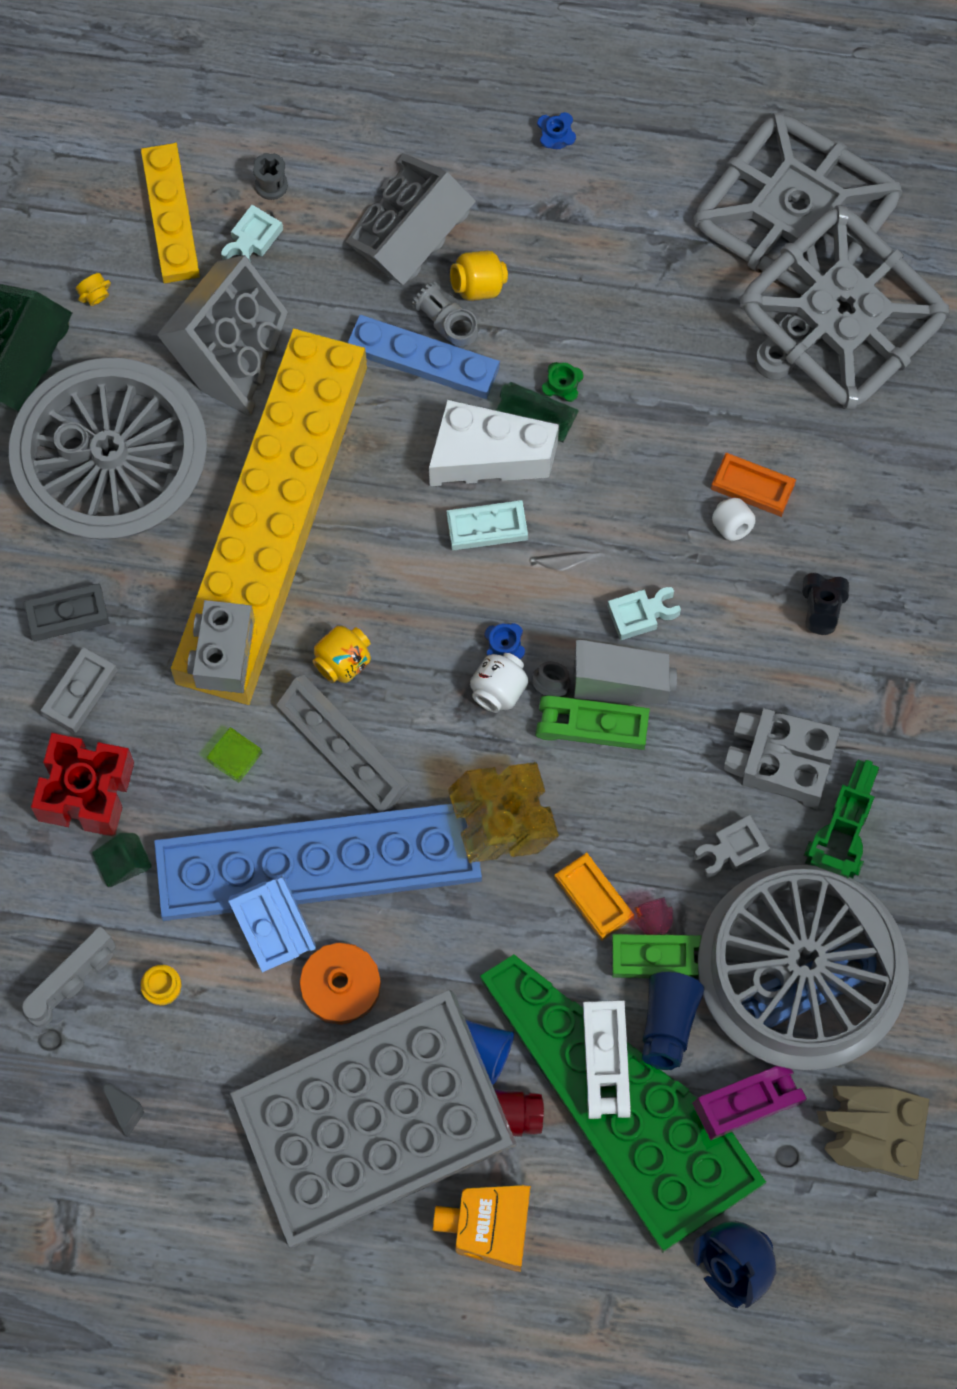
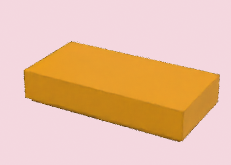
[554,852,634,941]

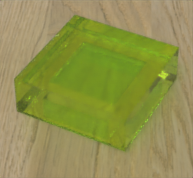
[206,727,263,783]

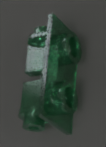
[496,382,579,443]

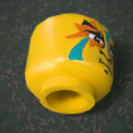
[312,626,371,683]

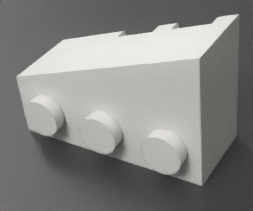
[429,400,559,486]

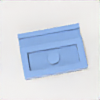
[229,873,316,972]

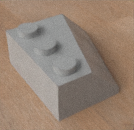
[346,153,476,285]
[157,255,288,415]

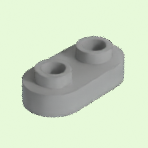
[755,313,813,379]

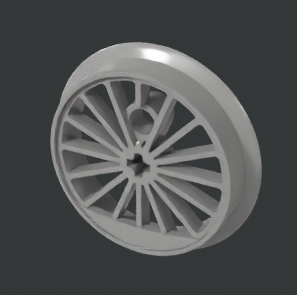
[9,358,207,539]
[698,865,909,1070]

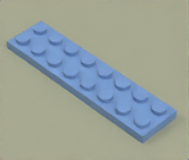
[154,801,482,921]

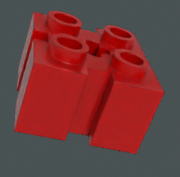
[31,733,134,837]

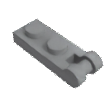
[22,926,116,1028]

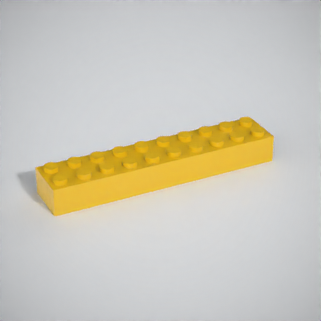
[171,328,367,705]

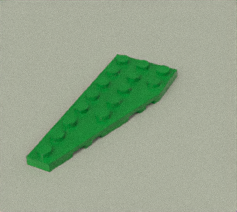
[480,954,766,1253]

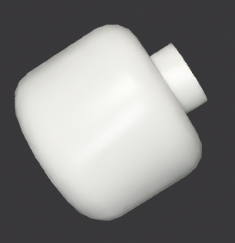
[712,498,756,541]

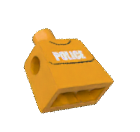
[433,1185,531,1272]

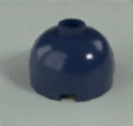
[693,1221,776,1308]

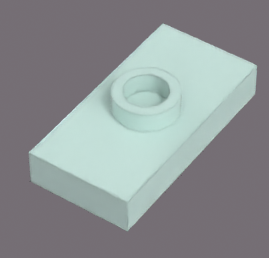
[447,500,528,551]

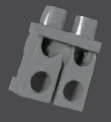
[724,708,841,810]

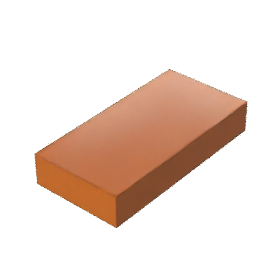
[711,453,796,517]

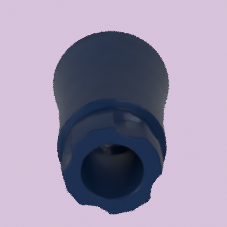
[642,972,705,1070]

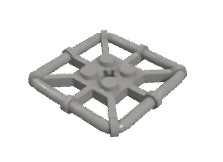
[693,112,903,295]
[740,205,950,409]

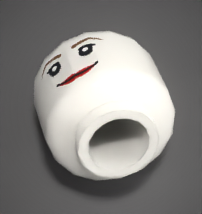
[470,653,528,713]

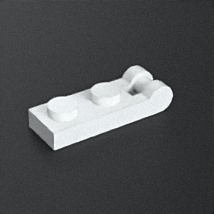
[583,1001,630,1119]

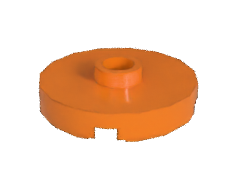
[300,943,381,1025]

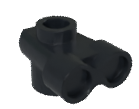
[802,573,849,635]

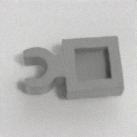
[694,815,770,878]

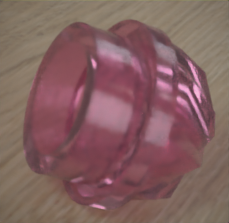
[634,897,673,935]

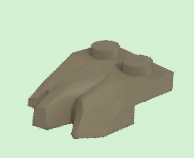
[817,1085,930,1181]

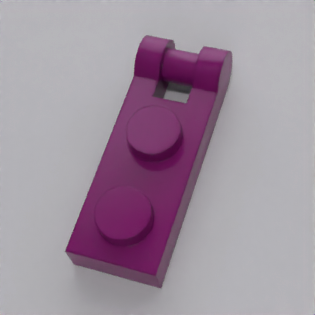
[692,1066,807,1141]

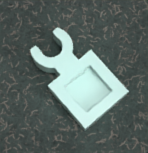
[221,205,283,262]
[607,587,681,641]

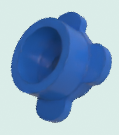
[537,112,576,150]
[484,623,525,659]

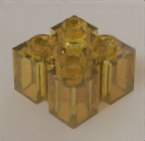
[448,762,559,863]

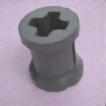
[253,153,288,200]

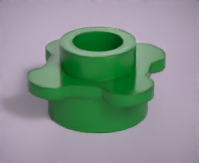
[542,362,584,402]

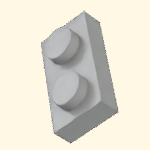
[40,647,118,734]

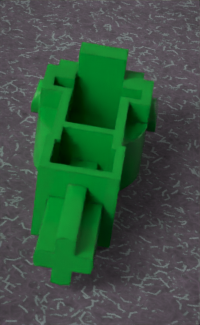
[804,759,879,879]

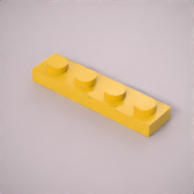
[141,143,200,284]

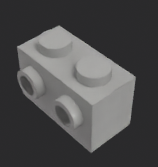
[187,600,255,693]

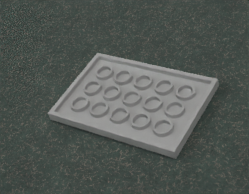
[230,990,517,1248]

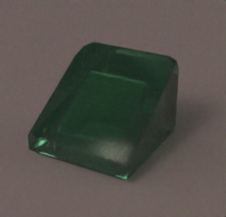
[92,833,152,887]

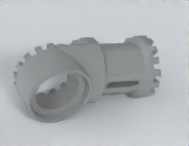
[412,282,479,348]

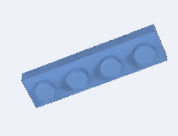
[348,315,500,399]

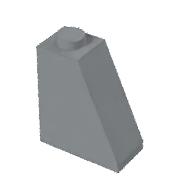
[574,640,677,704]

